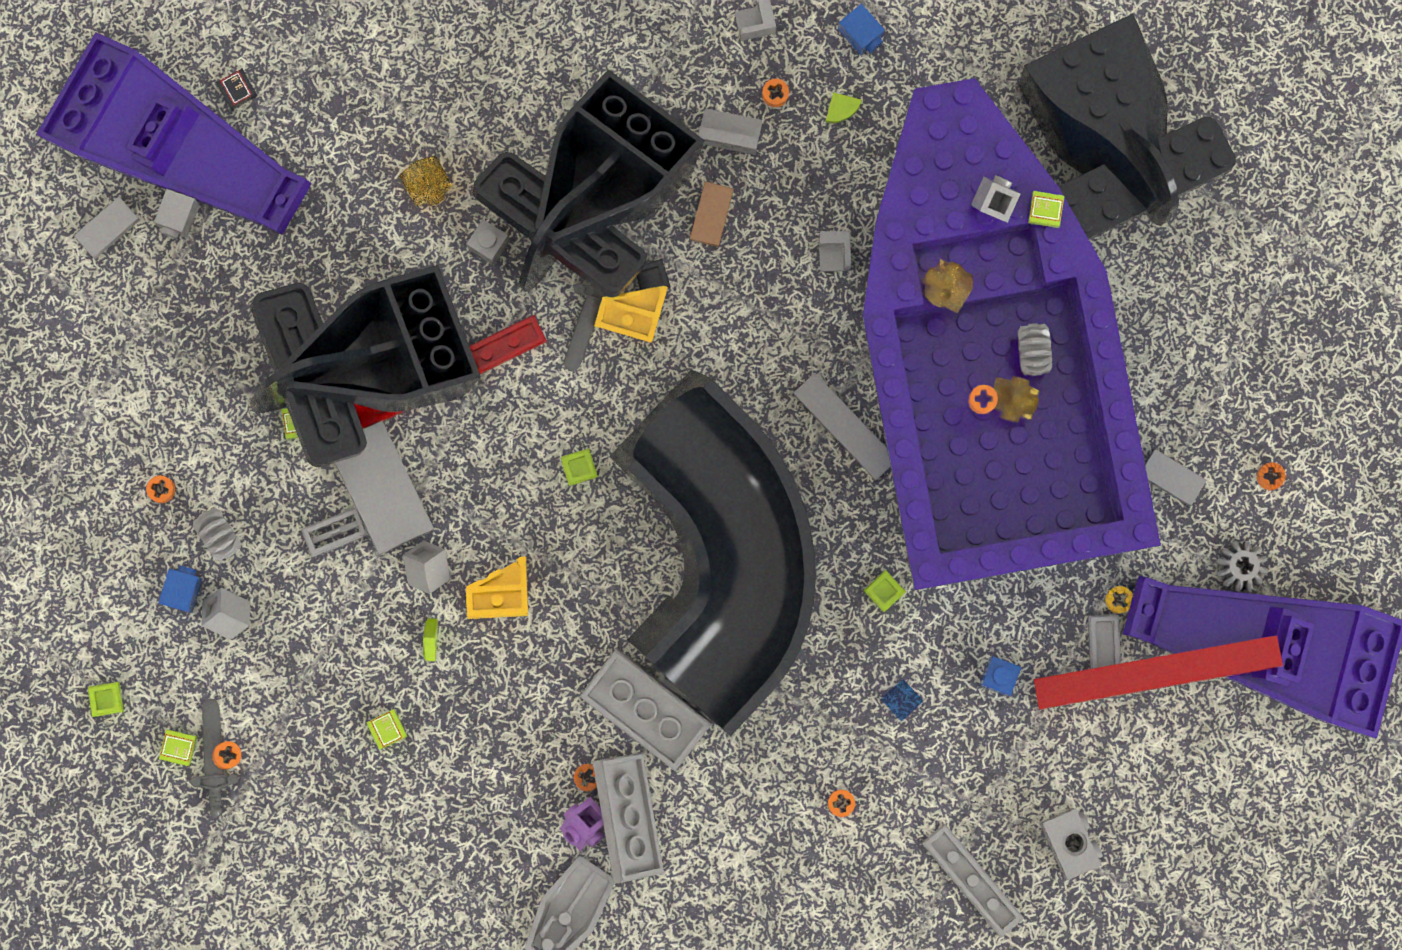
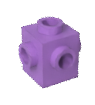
[560,797,605,851]

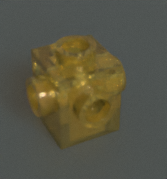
[399,155,453,206]
[923,259,973,313]
[989,376,1040,423]

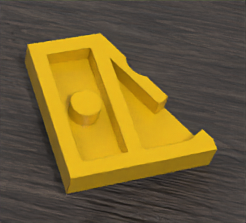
[594,286,668,343]
[466,556,529,619]

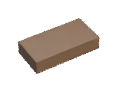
[690,181,734,247]

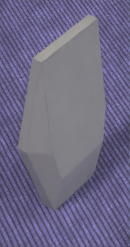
[524,855,614,950]

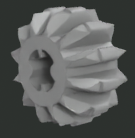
[1018,323,1052,376]
[193,508,241,561]
[1216,541,1268,592]

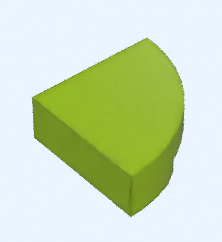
[825,92,862,124]
[423,618,438,661]

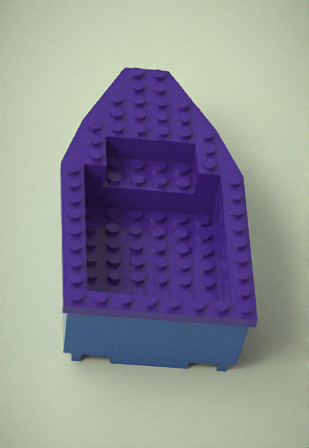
[862,78,1161,591]

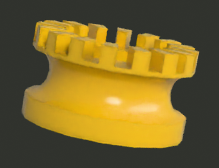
[1105,586,1133,614]

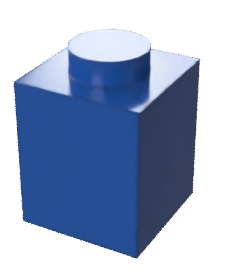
[838,3,885,56]
[158,565,203,613]
[979,656,1022,697]

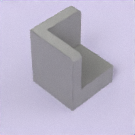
[735,0,776,41]
[819,231,851,272]
[403,541,450,594]
[201,588,250,639]

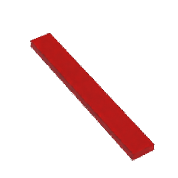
[354,315,547,429]
[1034,635,1283,710]

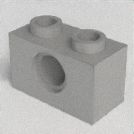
[1039,808,1103,880]

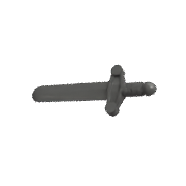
[564,283,605,371]
[190,698,238,818]

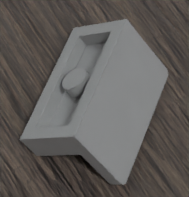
[698,109,762,155]

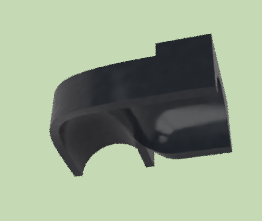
[609,369,816,737]

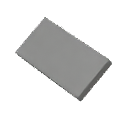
[335,421,434,555]
[579,648,713,771]
[593,752,664,884]

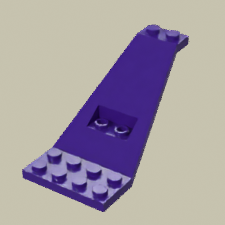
[36,32,312,235]
[1123,576,1402,739]

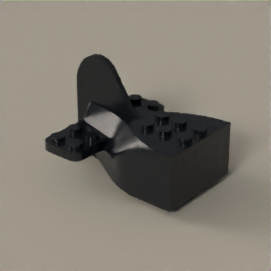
[1018,13,1236,240]
[472,69,705,297]
[250,265,481,467]

